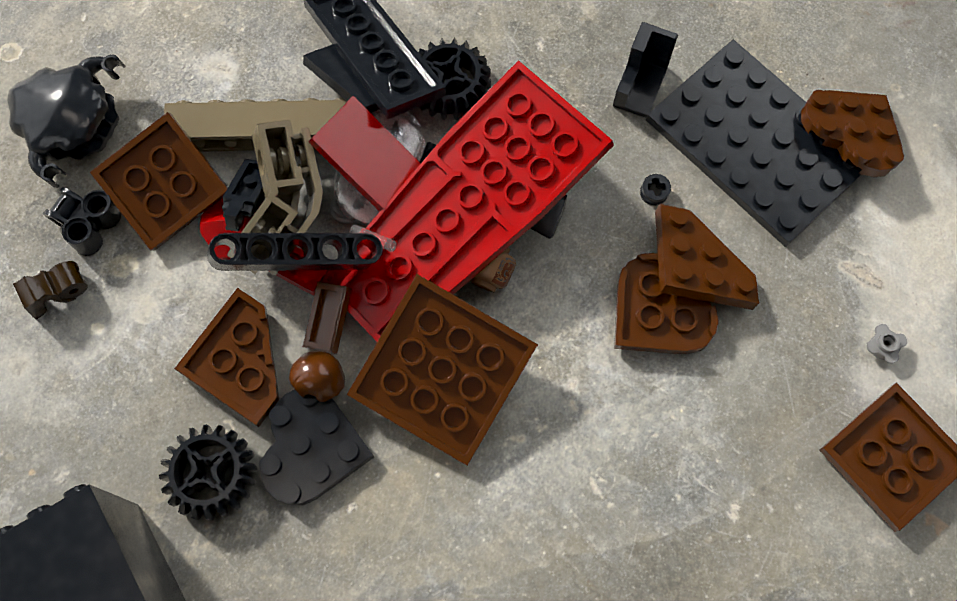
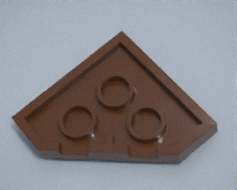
[655,204,759,310]
[174,288,280,428]

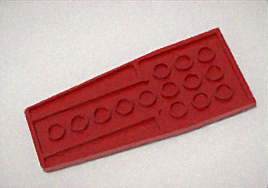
[322,60,614,342]

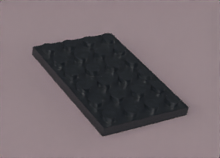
[646,39,862,247]

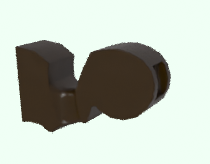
[13,261,88,320]

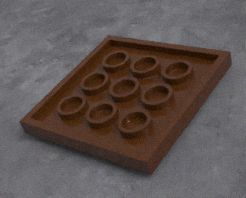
[347,274,538,466]

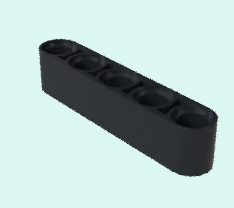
[207,233,383,271]

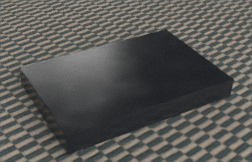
[303,45,380,113]

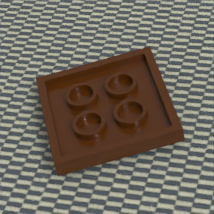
[90,112,228,251]
[819,382,957,532]

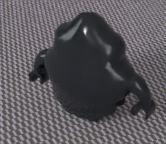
[7,54,126,188]

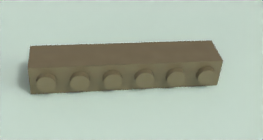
[164,97,347,152]

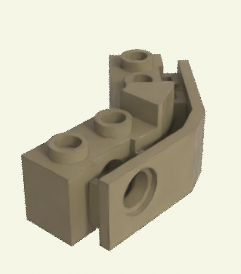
[227,119,323,276]

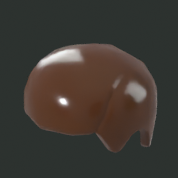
[289,351,345,402]

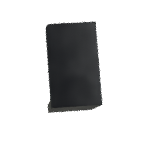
[613,22,678,118]

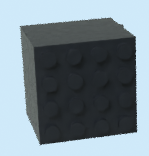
[0,484,186,601]

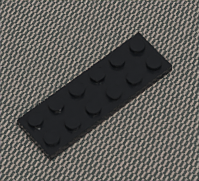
[304,0,446,119]

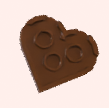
[801,90,904,178]
[614,253,719,354]

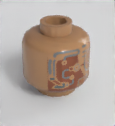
[471,247,516,293]

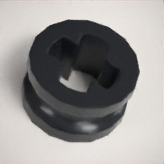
[640,174,671,206]

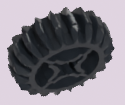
[418,37,491,121]
[159,424,257,521]

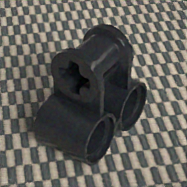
[43,187,121,256]

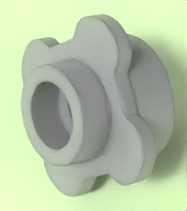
[867,324,907,363]

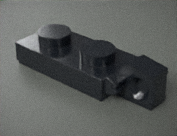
[222,159,265,232]

